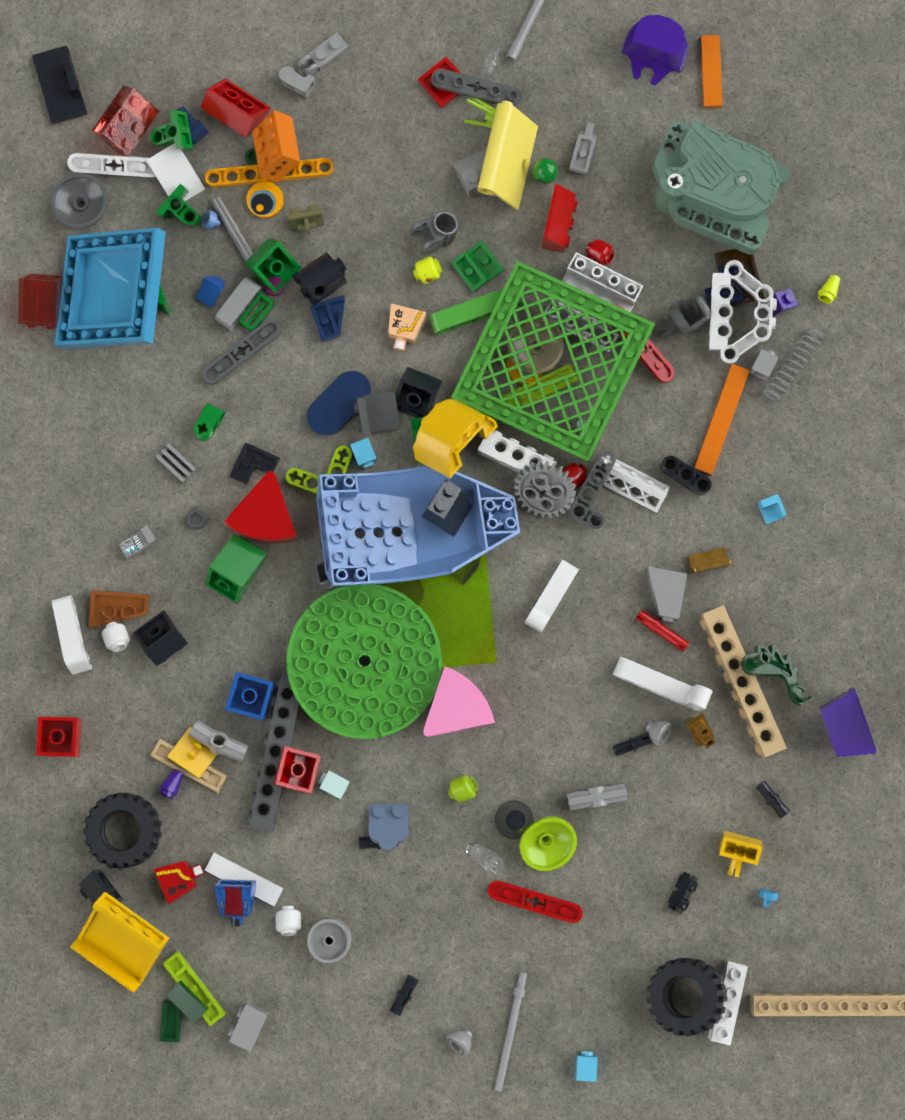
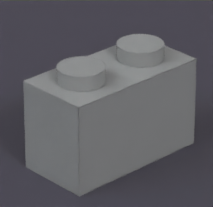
[228,1003,269,1052]

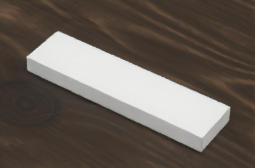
[205,853,284,906]

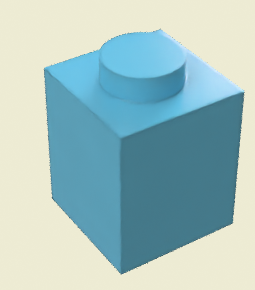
[350,438,377,469]
[575,1050,598,1082]

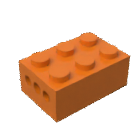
[252,110,300,183]

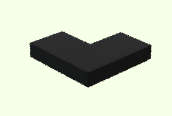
[229,442,280,485]

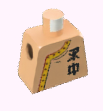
[389,304,426,351]

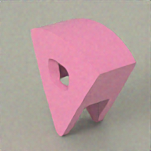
[423,667,495,737]

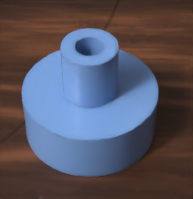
[201,210,221,230]

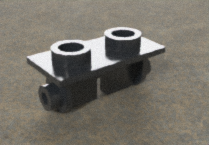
[667,872,698,914]

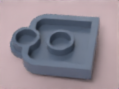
[369,804,408,851]

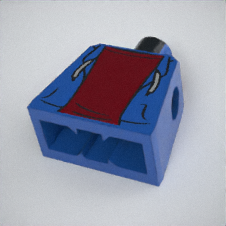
[215,879,256,927]

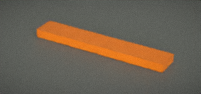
[694,364,750,476]

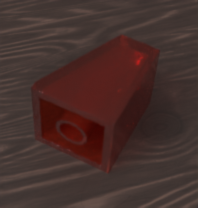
[18,273,63,329]

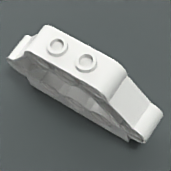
[709,260,777,364]

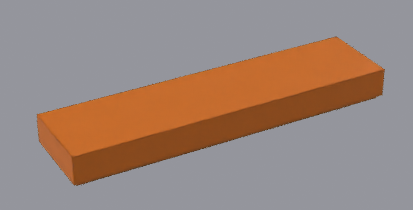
[700,35,723,108]

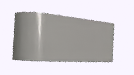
[215,277,263,331]

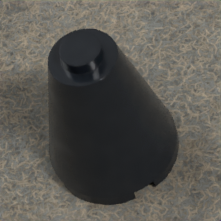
[495,800,534,840]

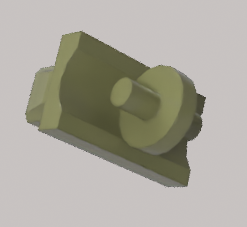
[288,204,324,235]

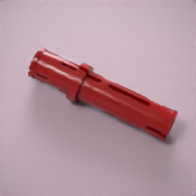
[635,609,690,652]

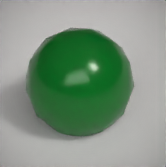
[532,158,558,184]

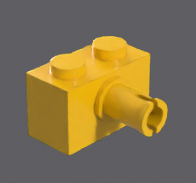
[719,830,763,877]

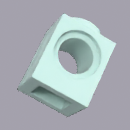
[318,771,350,799]

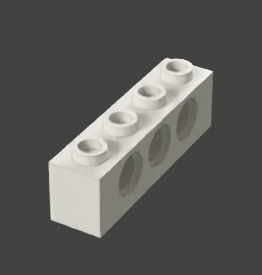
[477,430,557,479]
[708,960,748,1046]

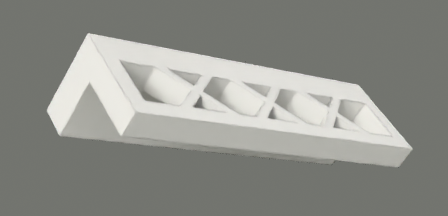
[593,455,670,513]

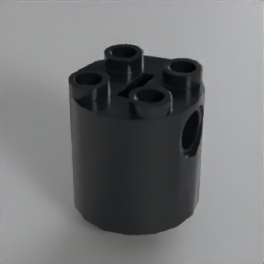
[292,252,347,306]

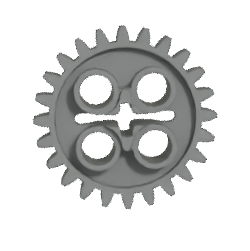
[514,460,576,518]

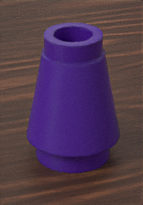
[159,769,184,800]

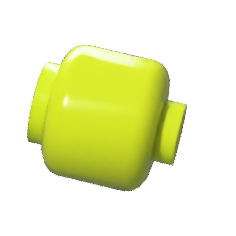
[413,256,442,284]

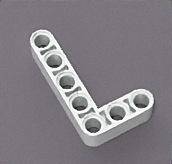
[612,657,713,712]

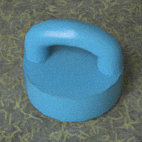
[758,889,779,908]

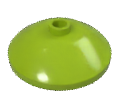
[519,816,577,871]

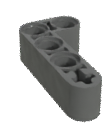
[570,450,616,529]

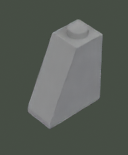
[647,566,687,623]

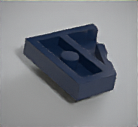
[310,295,345,343]

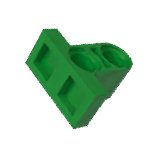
[150,110,194,151]
[156,183,200,228]

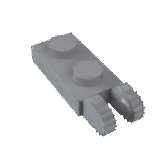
[298,32,349,76]

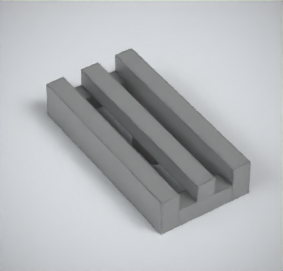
[156,443,197,483]

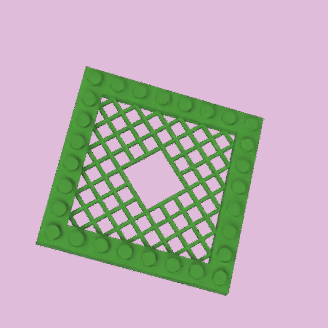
[451,261,655,462]

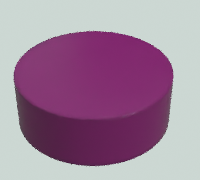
[265,277,284,296]

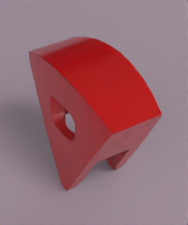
[223,471,298,544]

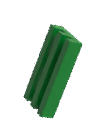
[238,292,275,332]

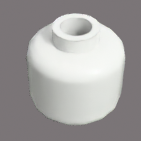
[102,622,130,652]
[275,906,301,936]

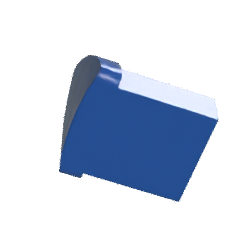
[196,276,224,308]

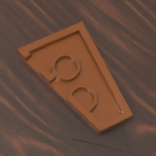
[88,590,150,628]

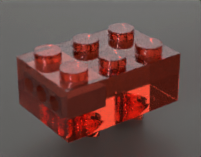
[92,86,160,157]

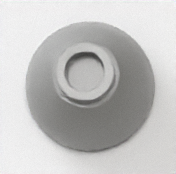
[646,720,672,746]
[446,1028,473,1056]

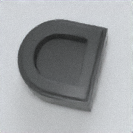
[186,506,210,530]

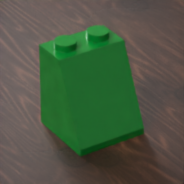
[205,534,267,605]

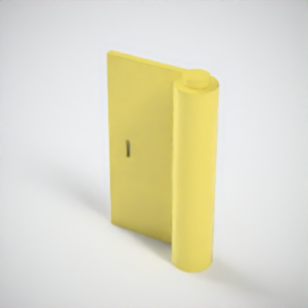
[477,101,538,210]

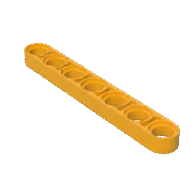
[205,158,333,188]

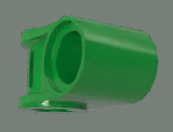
[194,403,225,441]

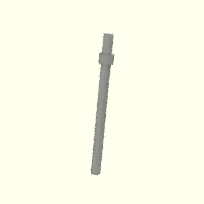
[494,971,528,1092]

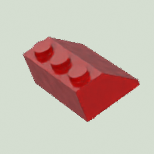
[200,78,271,137]
[542,184,578,253]

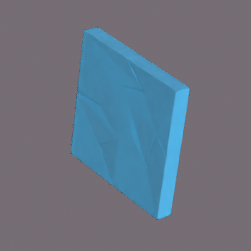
[55,227,166,349]

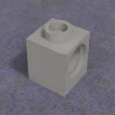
[749,349,779,381]

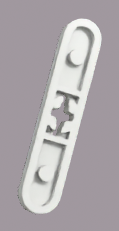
[67,153,156,177]

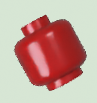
[585,239,614,266]
[562,462,587,490]

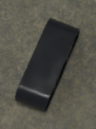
[660,455,712,496]

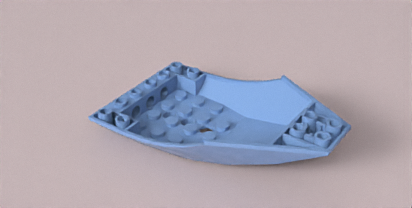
[317,466,520,586]

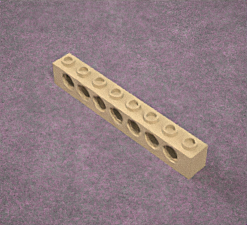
[699,605,787,758]
[750,993,905,1016]

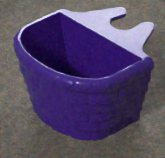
[621,15,688,85]
[819,687,876,758]

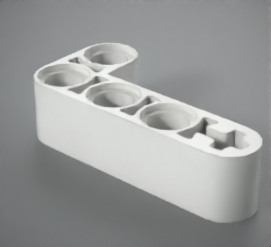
[525,560,579,633]
[52,595,92,675]

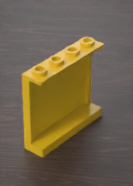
[70,892,169,993]

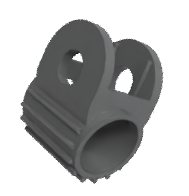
[409,211,459,255]

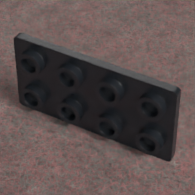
[32,45,87,124]

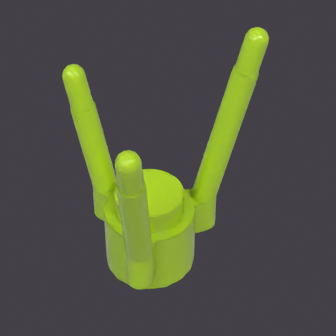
[464,97,496,129]

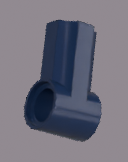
[177,106,209,145]

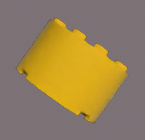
[413,399,498,478]

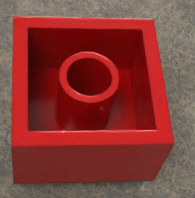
[36,716,82,757]

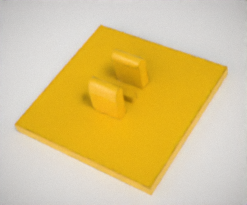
[167,727,217,779]

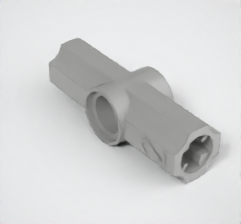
[567,784,628,810]

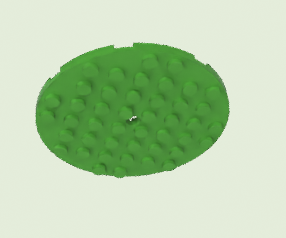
[287,584,442,739]

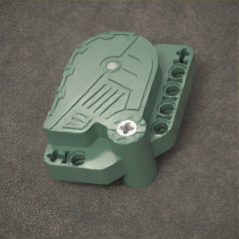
[652,121,791,255]

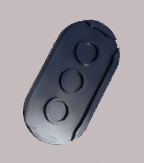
[307,371,371,436]

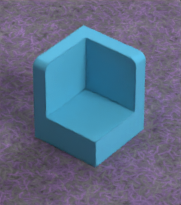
[758,494,787,524]

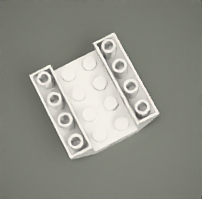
[544,252,643,352]

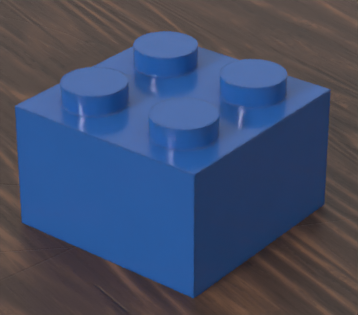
[225,672,275,721]

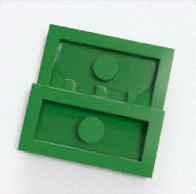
[451,240,505,292]

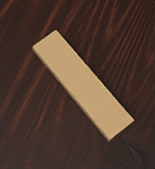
[150,739,228,793]

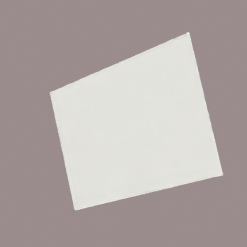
[146,143,205,207]

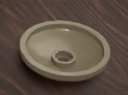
[507,317,565,374]

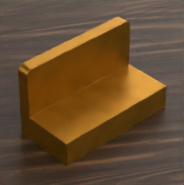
[687,547,732,575]

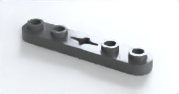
[431,69,522,106]
[202,319,281,385]

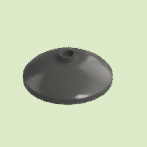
[51,173,108,229]

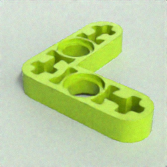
[286,446,352,495]

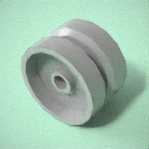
[307,917,352,963]

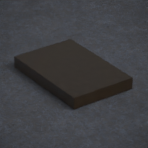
[714,249,765,307]

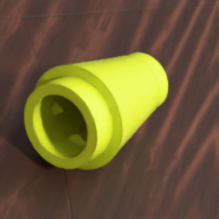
[818,275,840,304]

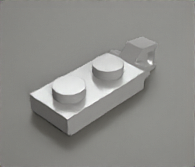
[569,122,597,176]

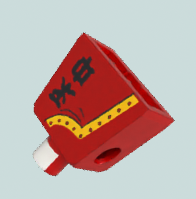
[154,861,205,904]

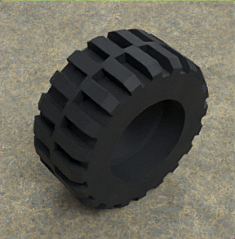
[83,793,162,869]
[647,958,727,1036]

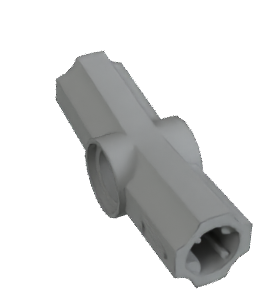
[189,720,248,762]

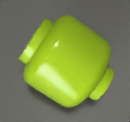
[448,774,478,803]

